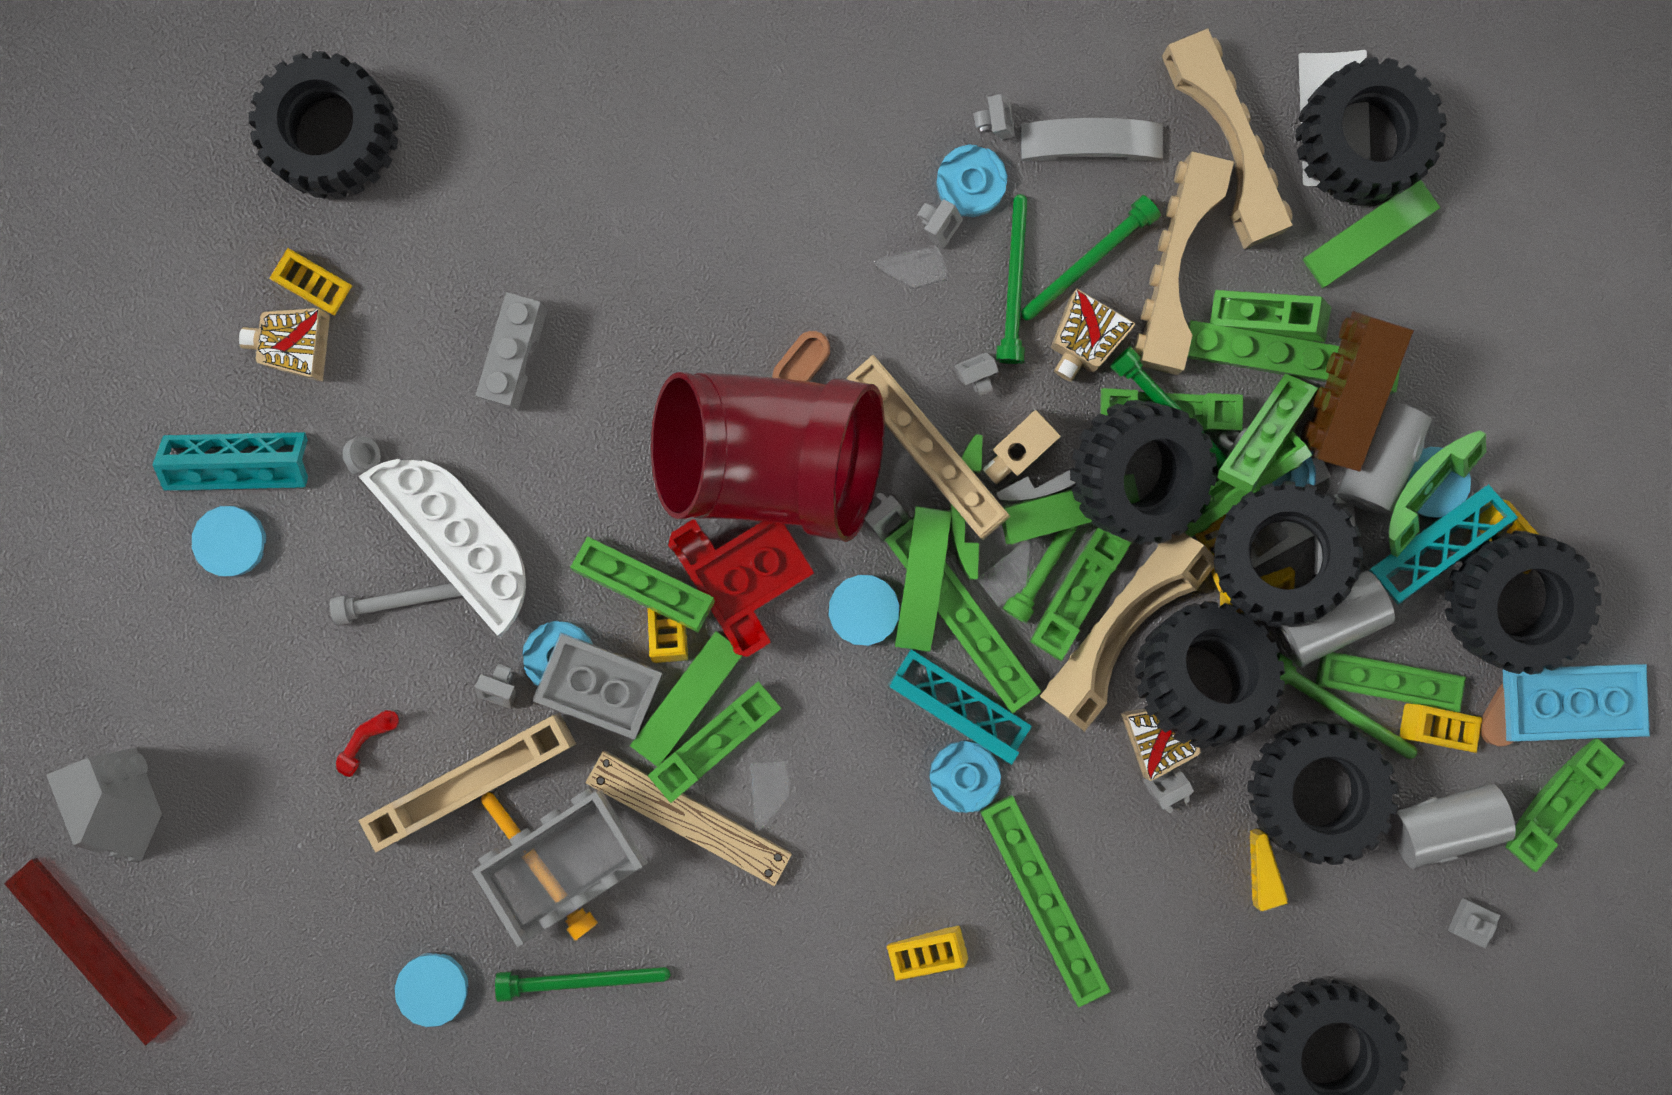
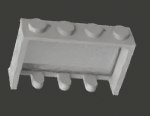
[472,789,648,947]

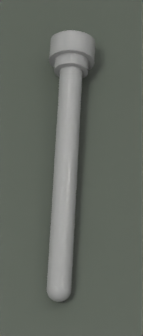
[330,583,462,626]

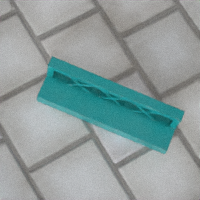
[152,432,308,491]
[1369,484,1518,605]
[888,649,1032,765]

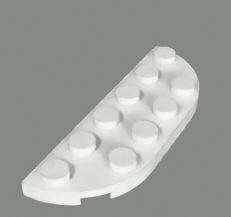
[359,459,526,637]

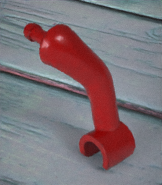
[336,710,399,777]

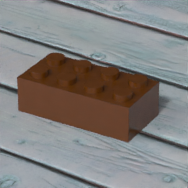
[1301,311,1414,472]

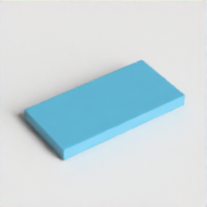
[1503,664,1650,741]

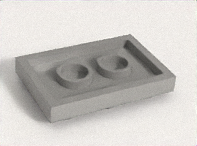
[533,632,662,740]

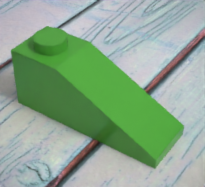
[1210,290,1331,342]

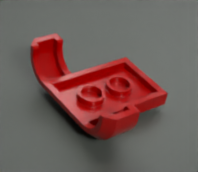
[668,518,815,657]

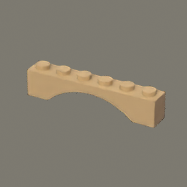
[1162,29,1293,249]
[1133,152,1234,375]
[1040,533,1215,732]
[358,713,576,853]

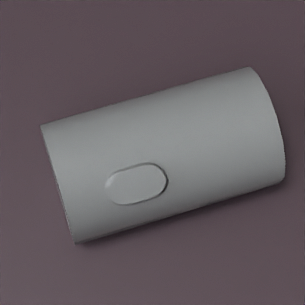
[1337,400,1432,516]
[1274,571,1395,667]
[1390,783,1516,869]

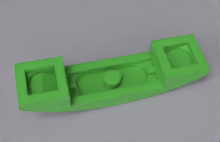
[1302,180,1440,288]
[1100,388,1243,431]
[1389,430,1487,557]
[949,434,983,580]
[895,506,951,652]
[1030,528,1132,661]
[647,681,782,803]
[1505,738,1625,872]

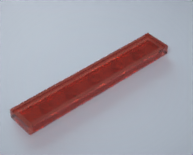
[4,858,177,1046]

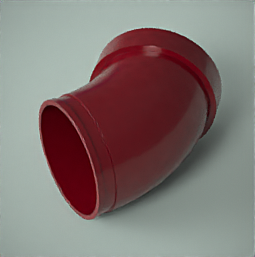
[651,372,885,542]

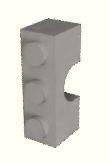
[475,292,548,411]

